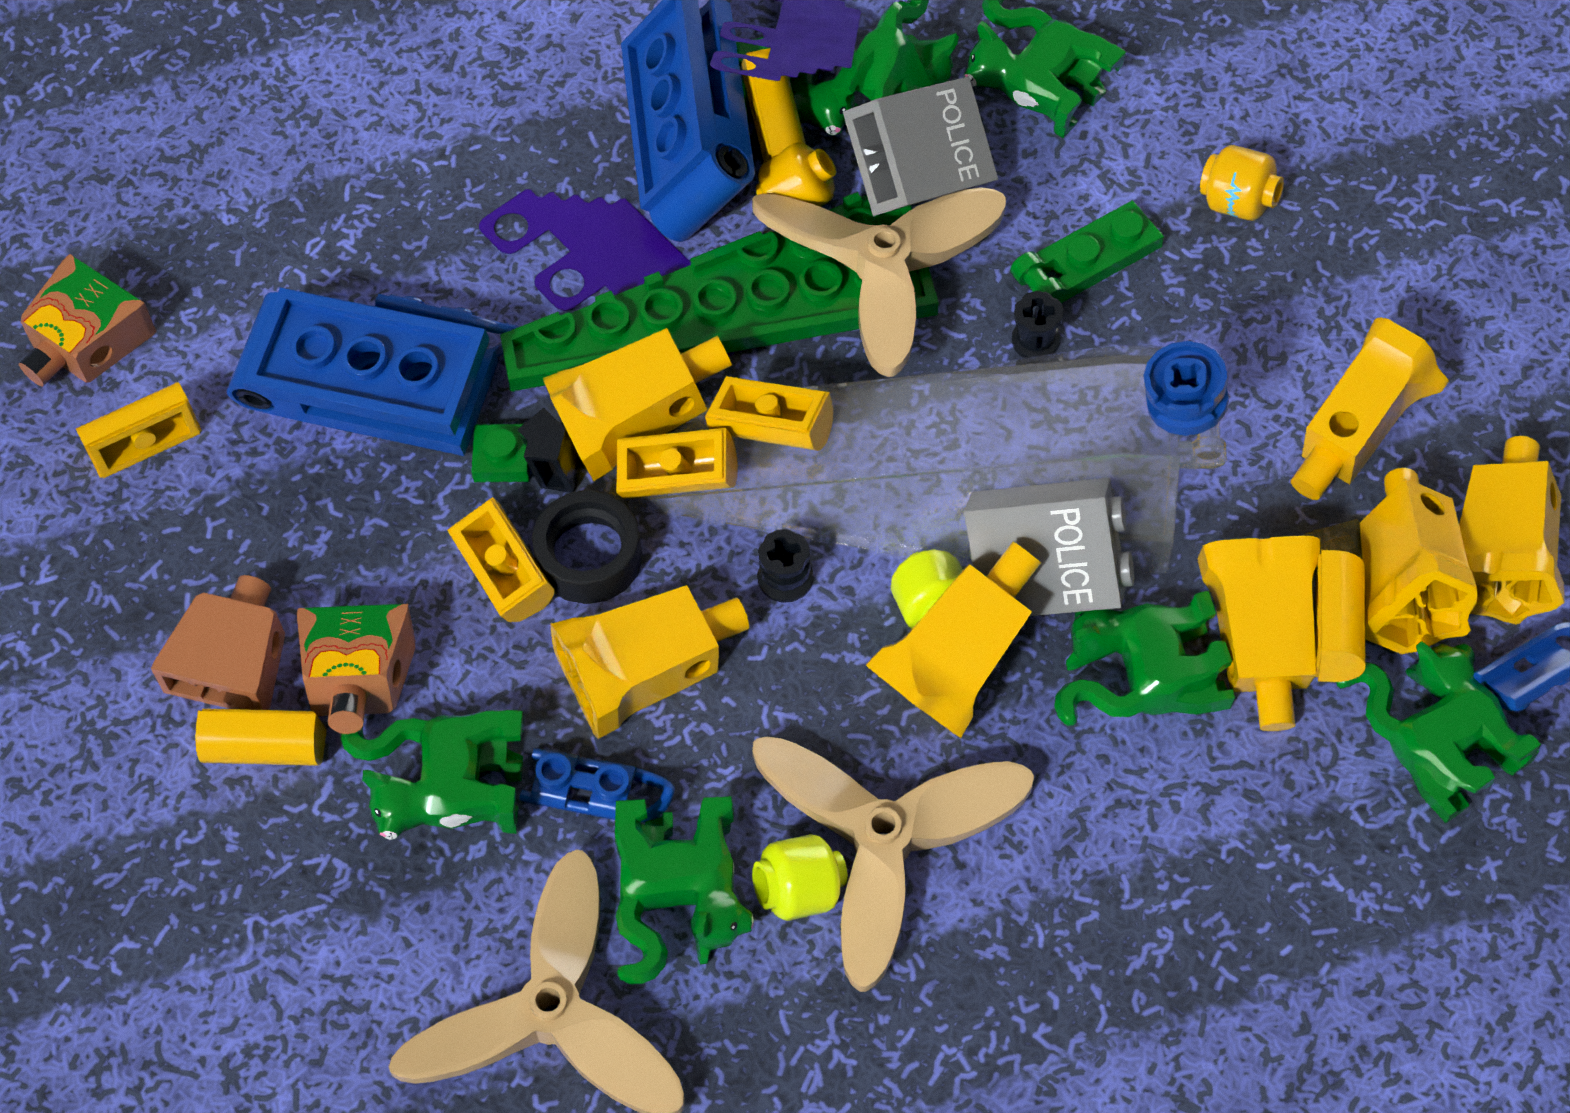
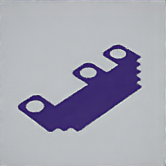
[710,0,861,81]
[479,189,734,357]

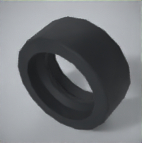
[532,490,643,604]

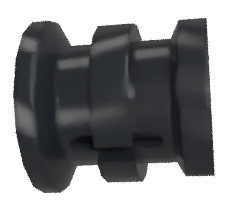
[757,529,814,603]

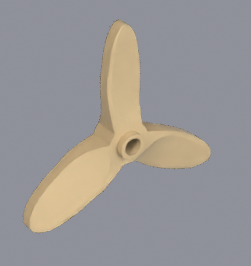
[752,187,1006,377]
[752,737,1034,992]
[388,850,685,1113]

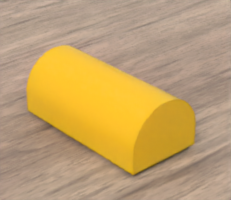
[740,48,806,163]
[705,376,833,451]
[75,382,202,478]
[616,428,738,498]
[447,497,554,622]
[1315,550,1366,682]
[195,709,327,766]

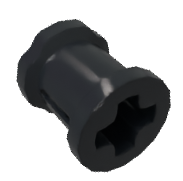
[1011,291,1063,361]

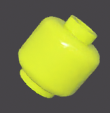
[890,549,963,629]
[752,834,848,921]

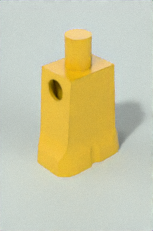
[1291,317,1449,500]
[543,328,732,481]
[1459,436,1565,624]
[1360,468,1478,654]
[1197,536,1320,731]
[866,541,1041,738]
[550,585,749,739]

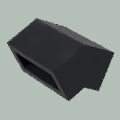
[517,408,582,492]

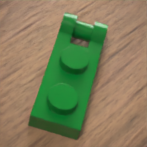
[1010,200,1164,303]

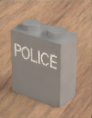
[843,76,999,216]
[964,477,1134,616]

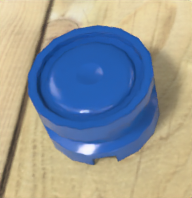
[1143,341,1229,436]

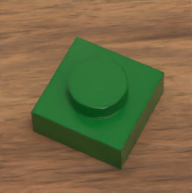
[471,424,530,482]

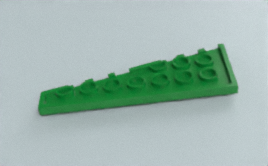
[500,192,939,392]

